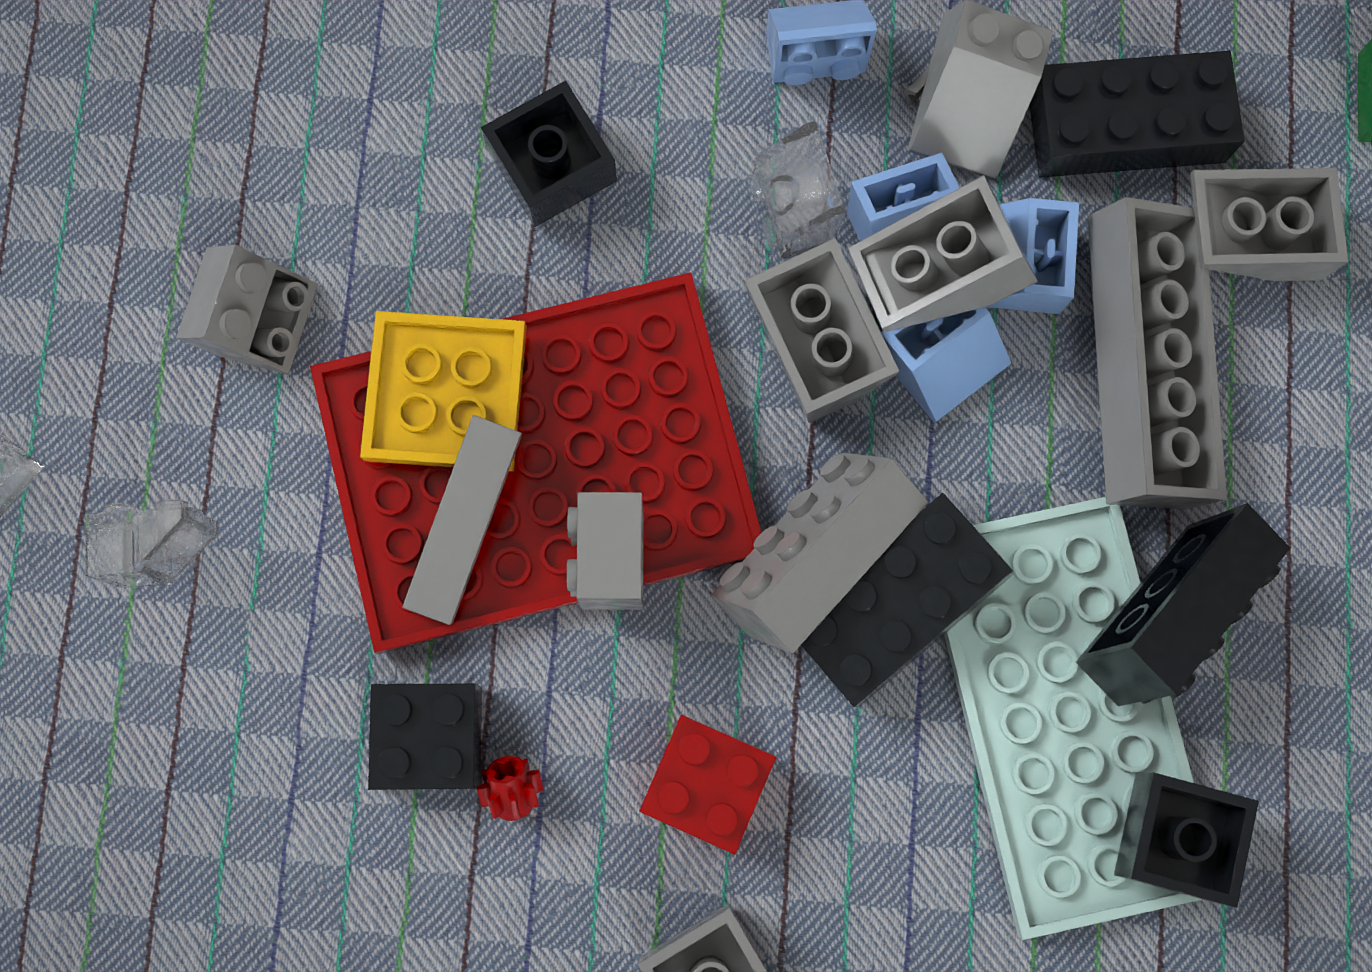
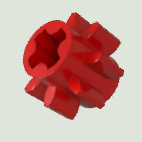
[476,756,544,821]

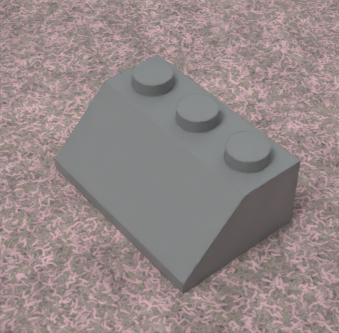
[745,238,899,423]

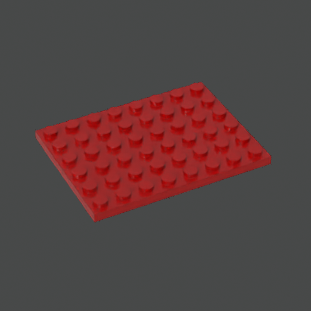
[310,272,761,654]

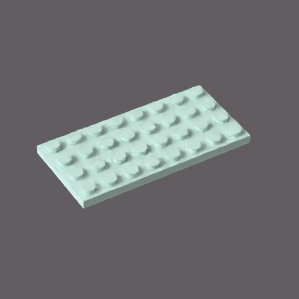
[944,497,1202,940]

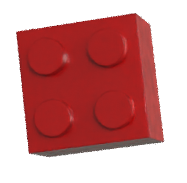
[639,715,776,855]

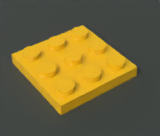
[360,311,527,472]

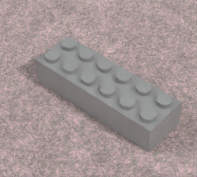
[1088,197,1227,509]

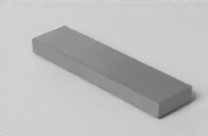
[402,415,523,625]

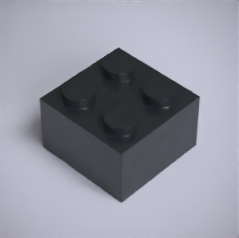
[481,80,617,228]
[368,683,482,790]
[1114,772,1259,908]

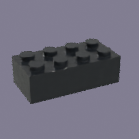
[1029,50,1245,178]
[801,493,1013,707]
[1076,503,1290,706]

